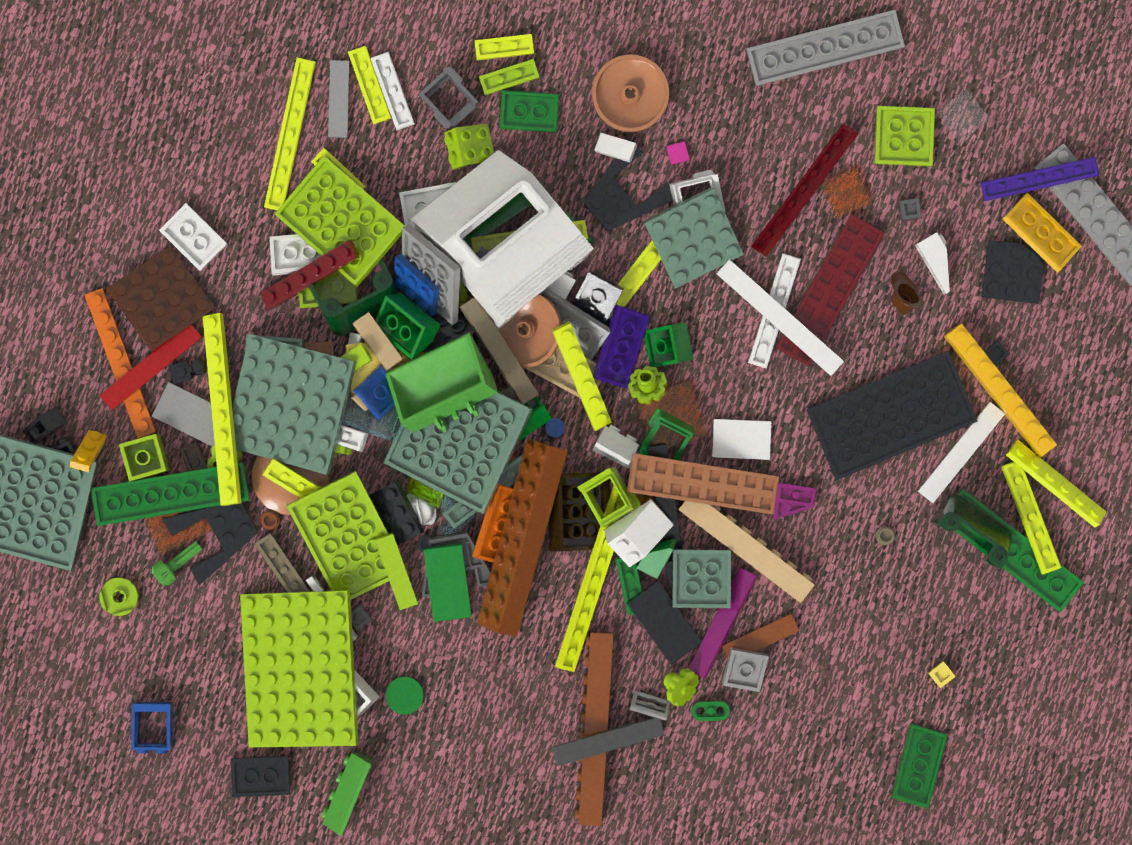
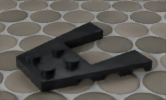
[584,138,673,232]
[162,502,258,585]

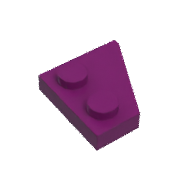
[772,482,816,520]

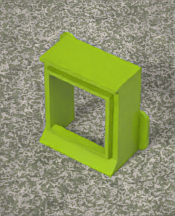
[577,467,641,528]

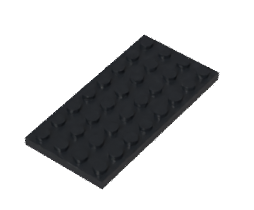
[806,351,978,480]

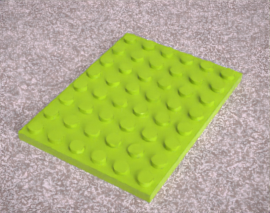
[240,590,359,747]

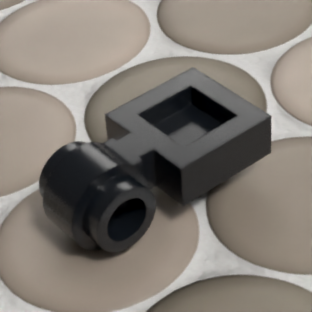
[168,358,207,385]

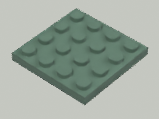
[643,187,744,289]

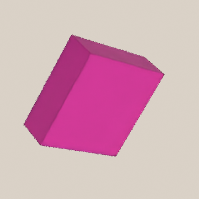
[666,141,690,165]

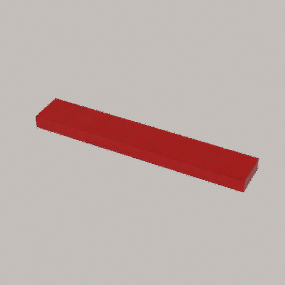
[99,325,202,411]

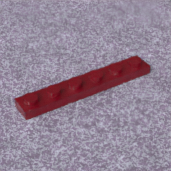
[260,240,360,310]

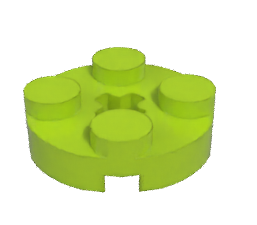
[99,577,139,616]

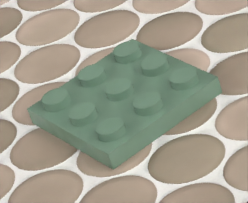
[672,549,731,608]

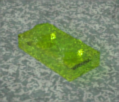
[406,477,445,508]

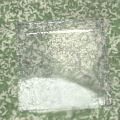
[936,89,990,143]

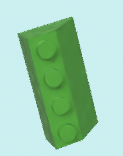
[321,750,374,836]

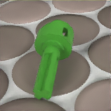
[152,541,202,585]

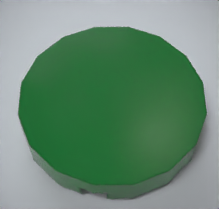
[385,676,424,715]

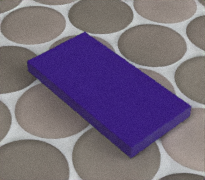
[593,305,650,389]

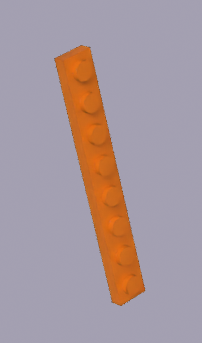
[85,288,156,439]

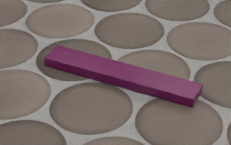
[688,567,758,679]

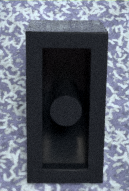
[23,407,67,444]

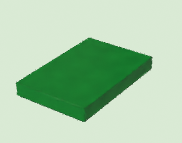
[500,90,559,133]

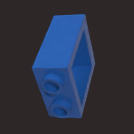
[131,702,173,754]

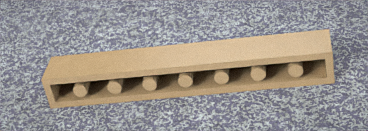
[678,501,814,603]

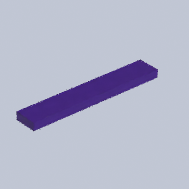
[980,157,1099,201]

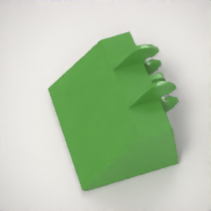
[386,332,498,432]

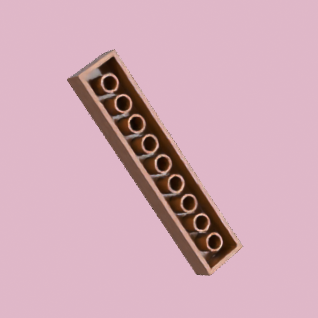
[477,439,568,637]

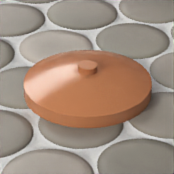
[592,54,669,132]
[489,294,562,368]
[252,456,329,515]

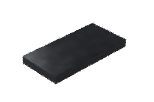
[626,580,701,665]

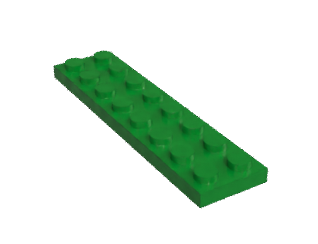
[91,462,250,526]
[955,488,1084,613]

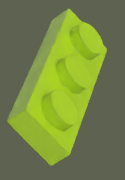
[479,59,540,96]

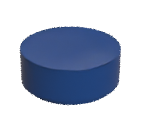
[545,418,564,437]

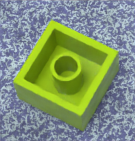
[119,434,170,481]

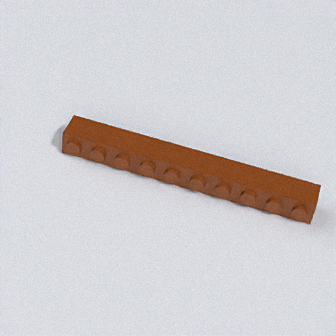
[575,631,614,826]

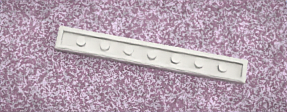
[717,260,844,376]

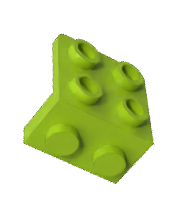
[444,124,494,170]

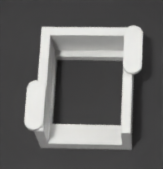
[669,170,725,212]

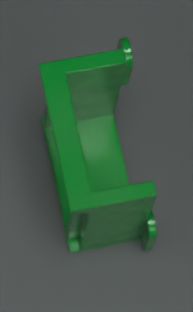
[638,408,694,460]

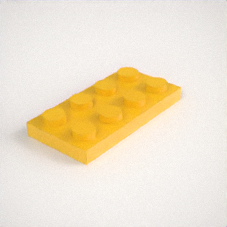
[1003,193,1082,273]

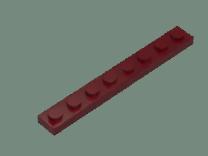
[751,124,858,257]

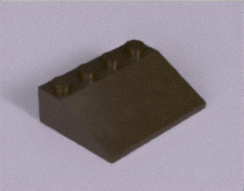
[549,472,609,552]

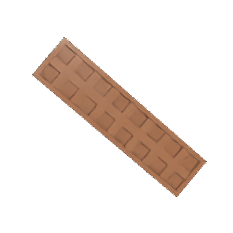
[627,453,779,514]

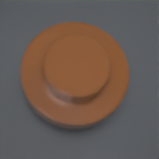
[261,511,280,530]

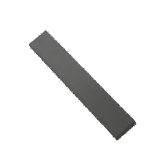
[552,717,664,766]

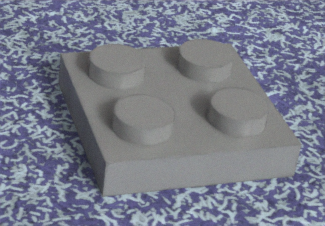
[722,647,769,692]

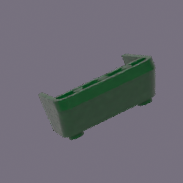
[309,259,398,337]

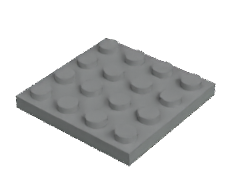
[402,224,460,325]

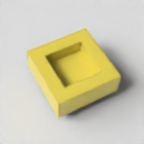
[928,661,955,688]

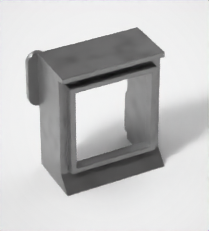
[419,67,479,130]

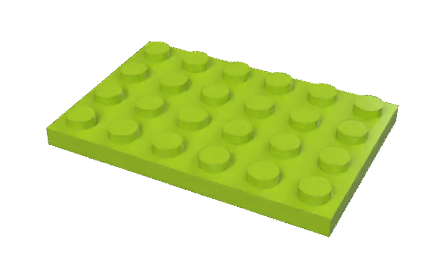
[275,156,405,287]
[287,470,408,600]

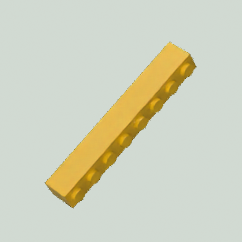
[944,324,1057,457]

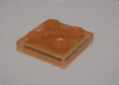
[821,168,871,218]

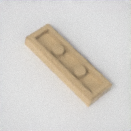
[353,312,403,371]

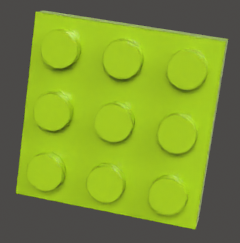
[874,106,935,166]

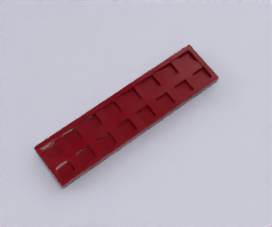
[775,214,884,367]

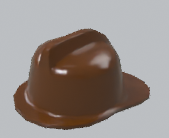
[891,271,923,315]

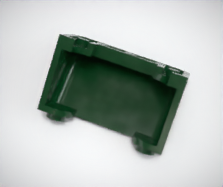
[930,495,1012,569]

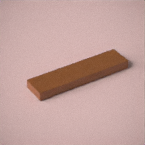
[722,613,799,658]

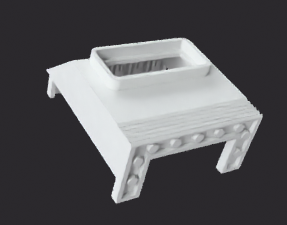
[410,150,594,329]

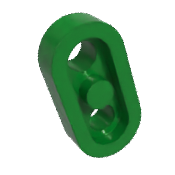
[691,700,730,721]

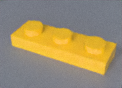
[70,430,107,472]

